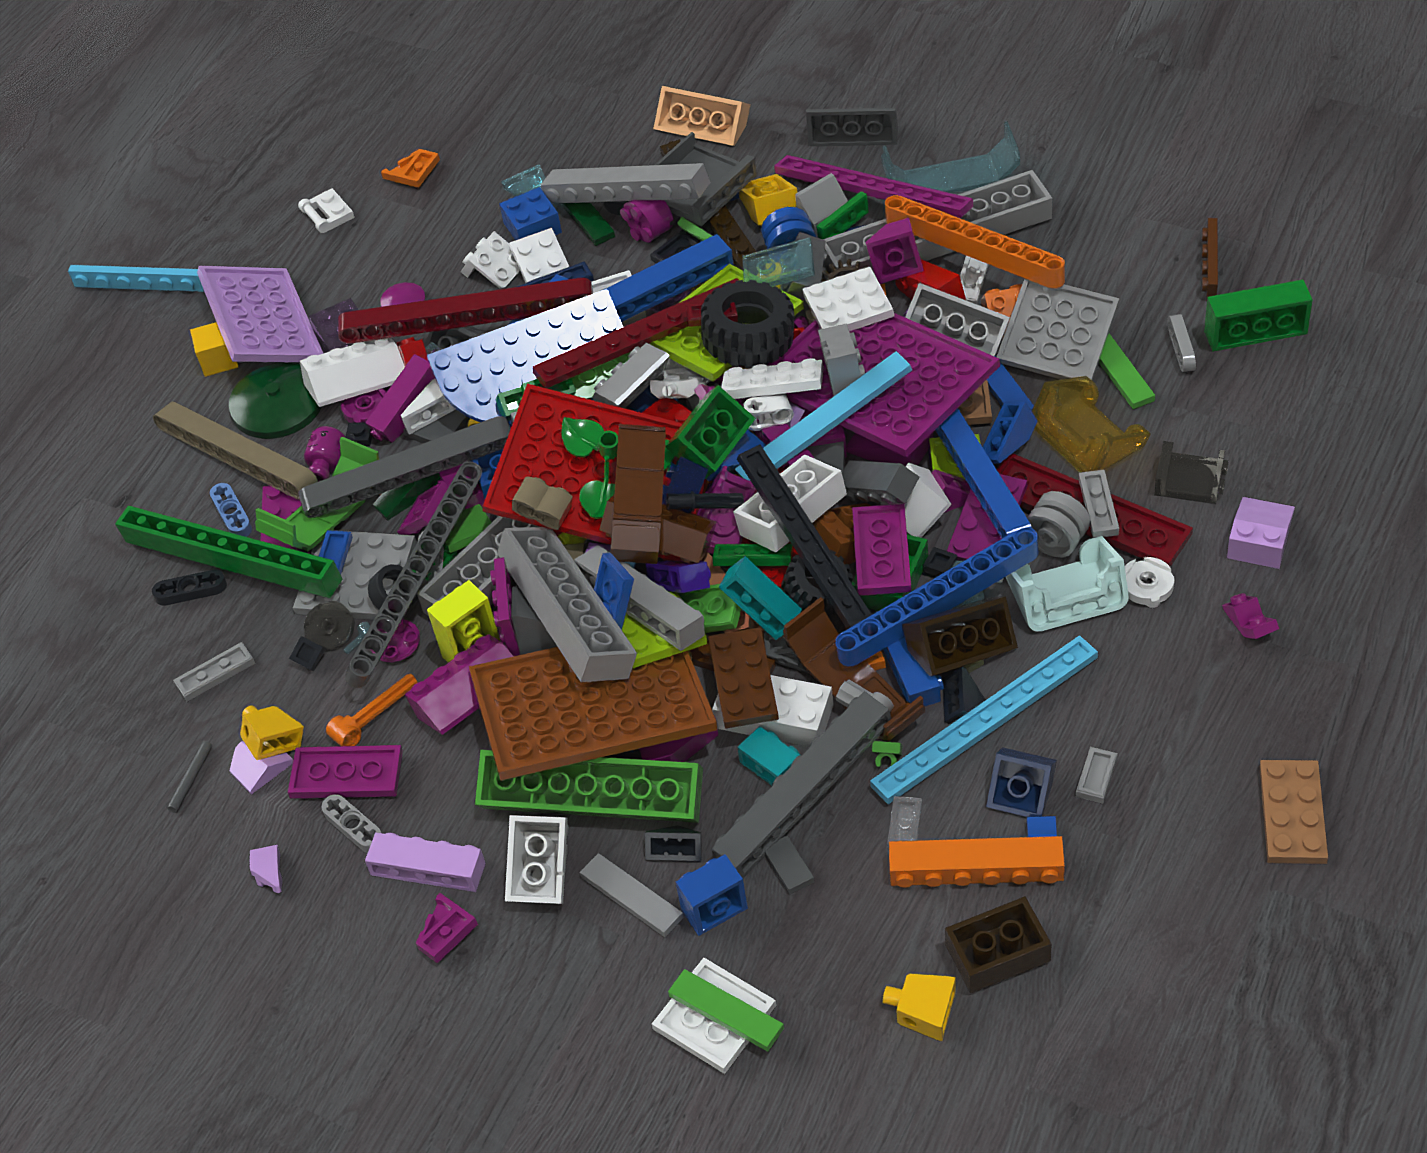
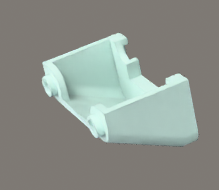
[1006,536,1129,631]

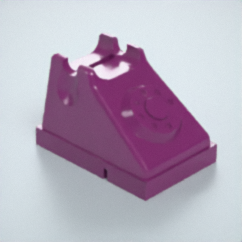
[697,466,757,554]

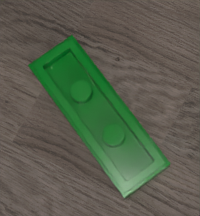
[816,191,869,240]
[713,544,793,566]

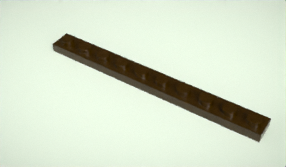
[660,139,767,277]

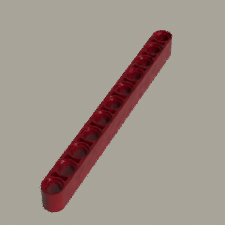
[338,278,594,344]

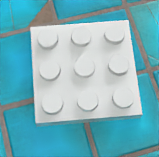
[802,267,894,331]
[652,958,776,1074]

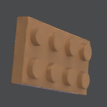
[1259,760,1328,864]

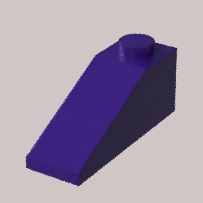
[645,560,711,593]

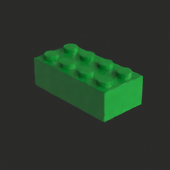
[1204,280,1313,352]

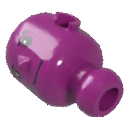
[304,426,346,482]

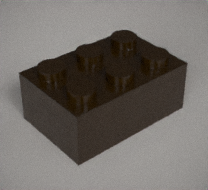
[945,896,1052,993]

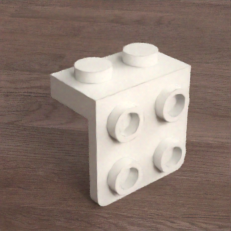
[461,231,520,289]

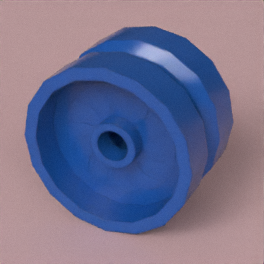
[761,207,817,264]

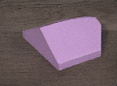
[230,741,293,795]

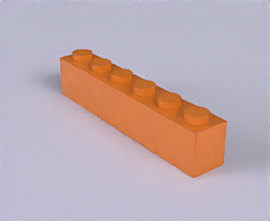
[889,836,1064,888]

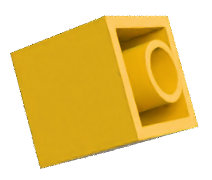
[190,322,238,377]

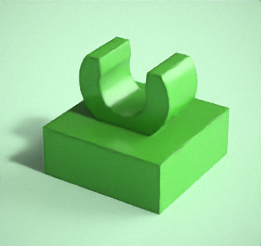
[872,741,903,767]

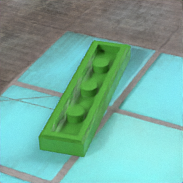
[1099,334,1155,409]
[668,969,784,1052]

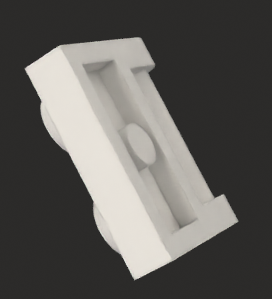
[298,188,355,233]

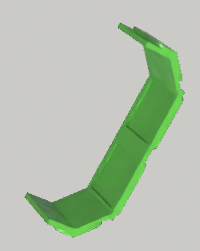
[255,437,379,551]

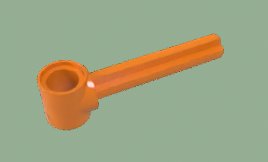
[326,674,418,746]

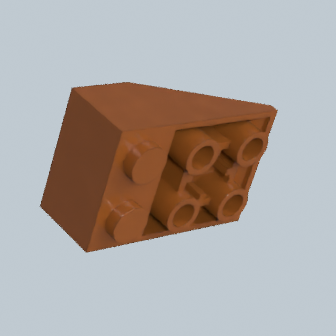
[812,503,871,565]

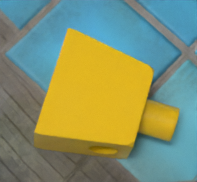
[240,705,304,760]
[883,974,956,1041]

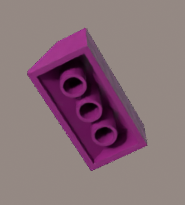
[405,634,514,735]

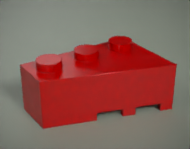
[896,259,966,300]

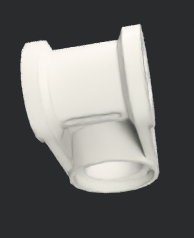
[744,393,794,431]

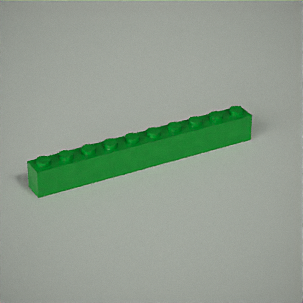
[115,505,343,598]

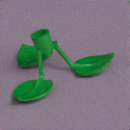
[562,417,675,519]

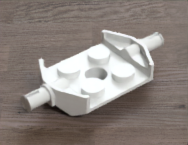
[650,367,711,399]

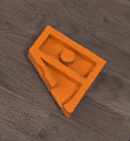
[381,149,440,188]

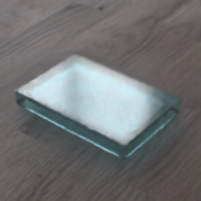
[742,237,815,287]

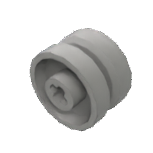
[1027,491,1090,558]

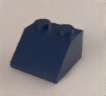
[986,747,1057,817]

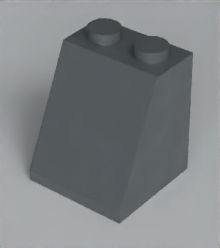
[511,586,557,655]

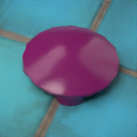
[380,282,425,307]
[370,620,420,663]

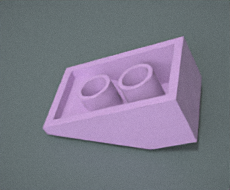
[1227,497,1295,569]

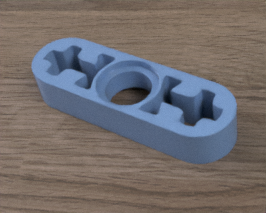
[210,483,252,537]

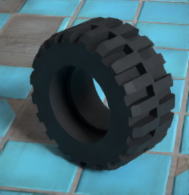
[701,280,794,368]

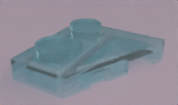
[501,164,546,196]

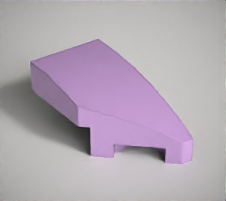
[250,845,282,893]

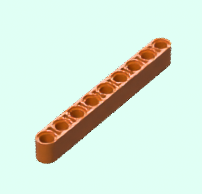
[885,195,1065,288]

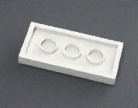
[721,359,823,399]

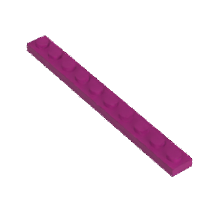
[774,155,974,218]

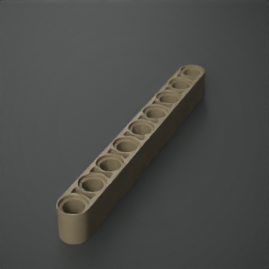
[153,401,318,499]

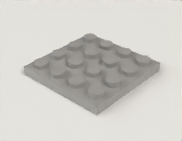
[997,279,1119,387]
[293,530,416,620]

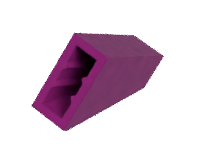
[365,354,435,443]

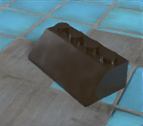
[902,596,1018,676]

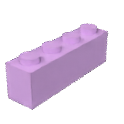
[365,833,486,892]

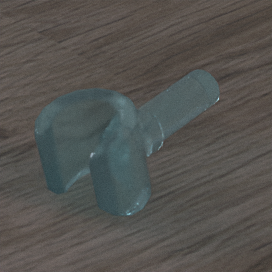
[343,622,370,654]

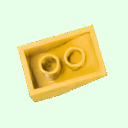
[739,174,798,226]

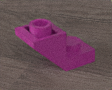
[1222,593,1279,639]

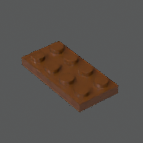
[708,627,779,729]

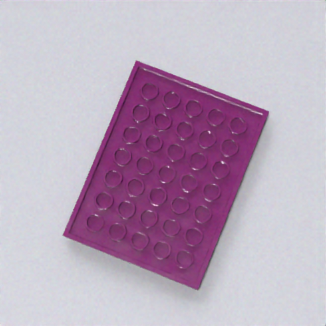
[766,313,1000,457]

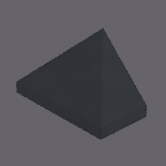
[943,666,986,724]
[645,825,702,861]

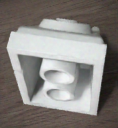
[505,815,569,904]

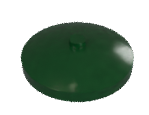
[229,363,322,439]

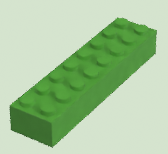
[475,750,703,823]

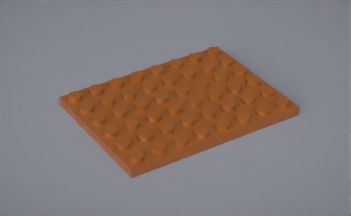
[469,647,717,781]

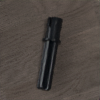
[666,491,744,511]

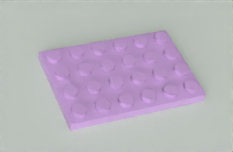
[197,266,324,363]

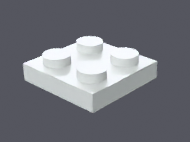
[509,228,569,283]

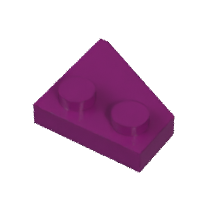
[416,893,478,963]

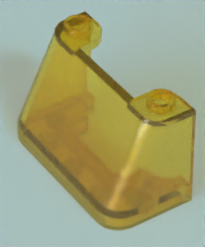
[1032,376,1151,473]

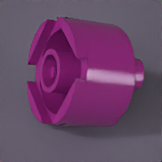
[620,200,673,243]

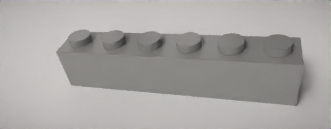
[574,545,705,651]

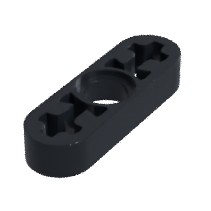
[152,570,227,606]

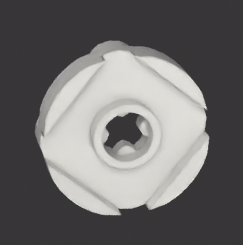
[1125,557,1175,608]

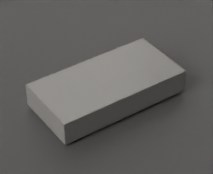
[1076,747,1118,804]

